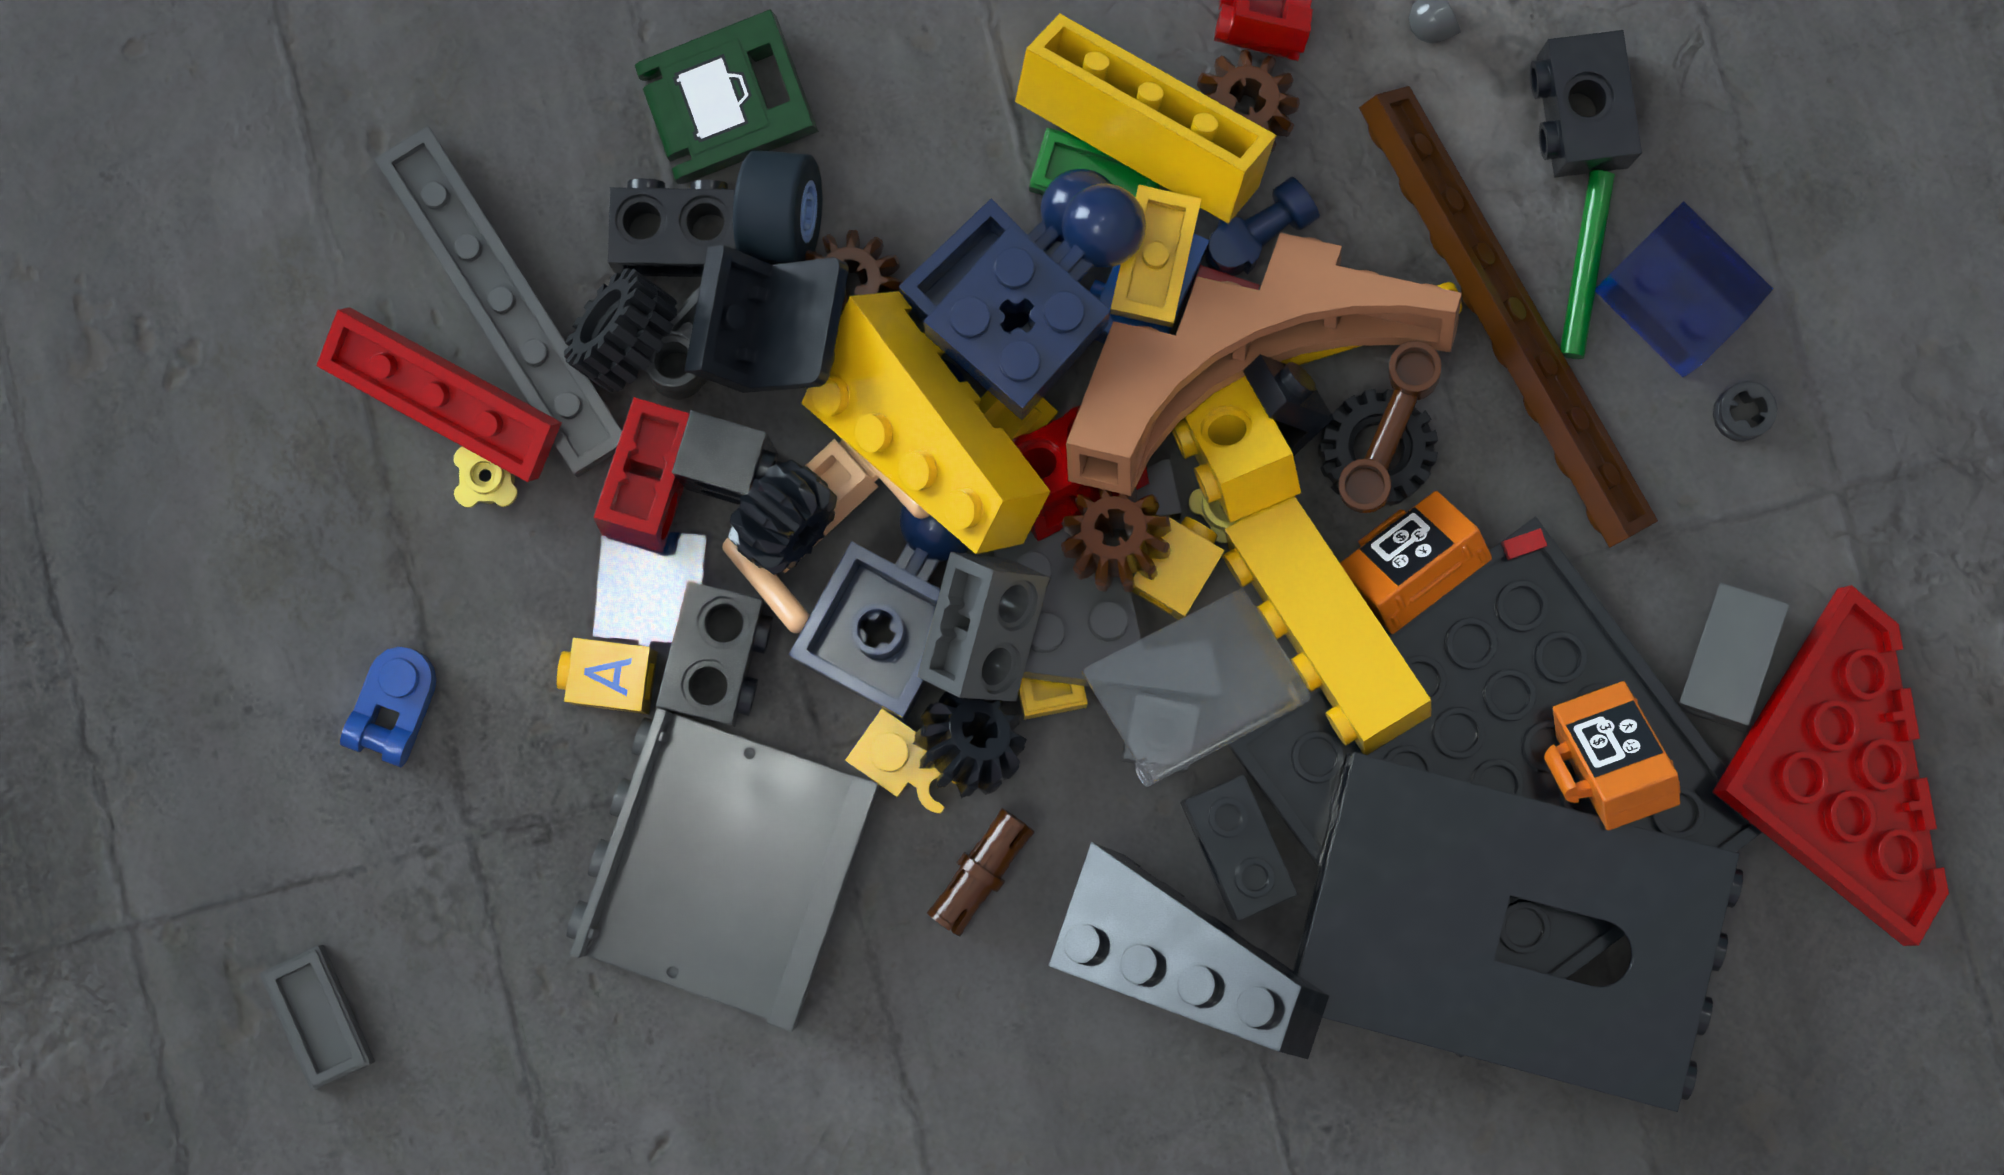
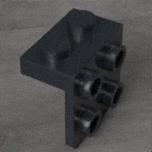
[684,245,849,393]

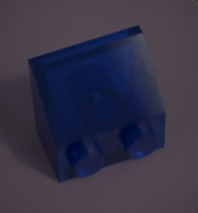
[1595,201,1773,378]

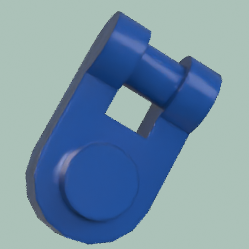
[340,647,437,768]

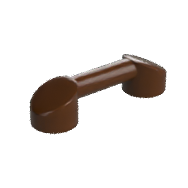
[1339,341,1441,513]

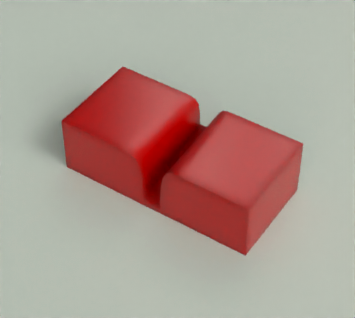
[1501,528,1547,560]

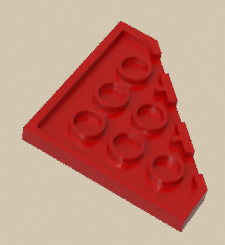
[1713,585,1949,946]

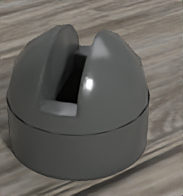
[1409,0,1461,43]

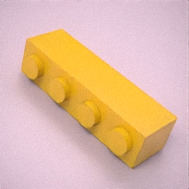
[1015,13,1276,224]
[1222,496,1431,755]

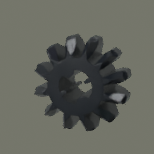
[728,460,838,575]
[913,691,1027,798]

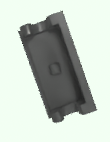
[1679,582,1790,733]

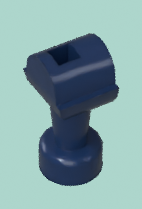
[1205,177,1320,276]

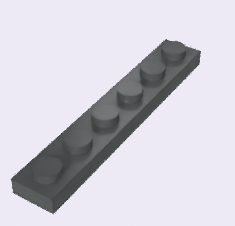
[374,125,622,478]

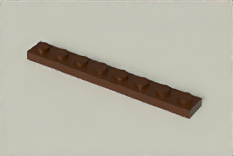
[1359,86,1658,548]

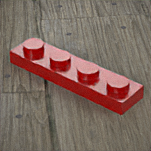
[316,307,562,482]

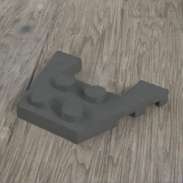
[994,459,1222,703]

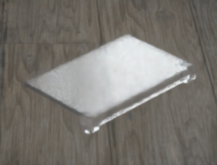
[1081,588,1310,787]

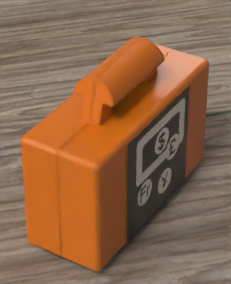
[1340,491,1492,634]
[1544,681,1681,830]

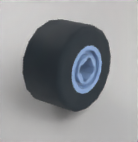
[733,151,823,265]

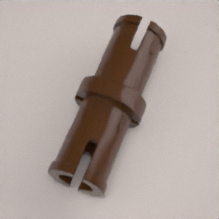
[927,808,1035,937]

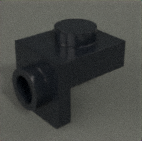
[1243,354,1334,456]

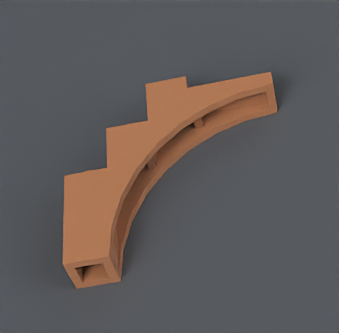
[1066,233,1462,496]

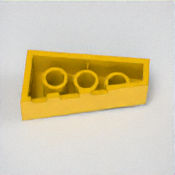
[801,291,1050,554]

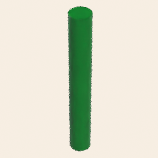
[1560,170,1615,359]

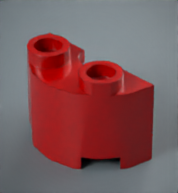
[1213,0,1313,61]

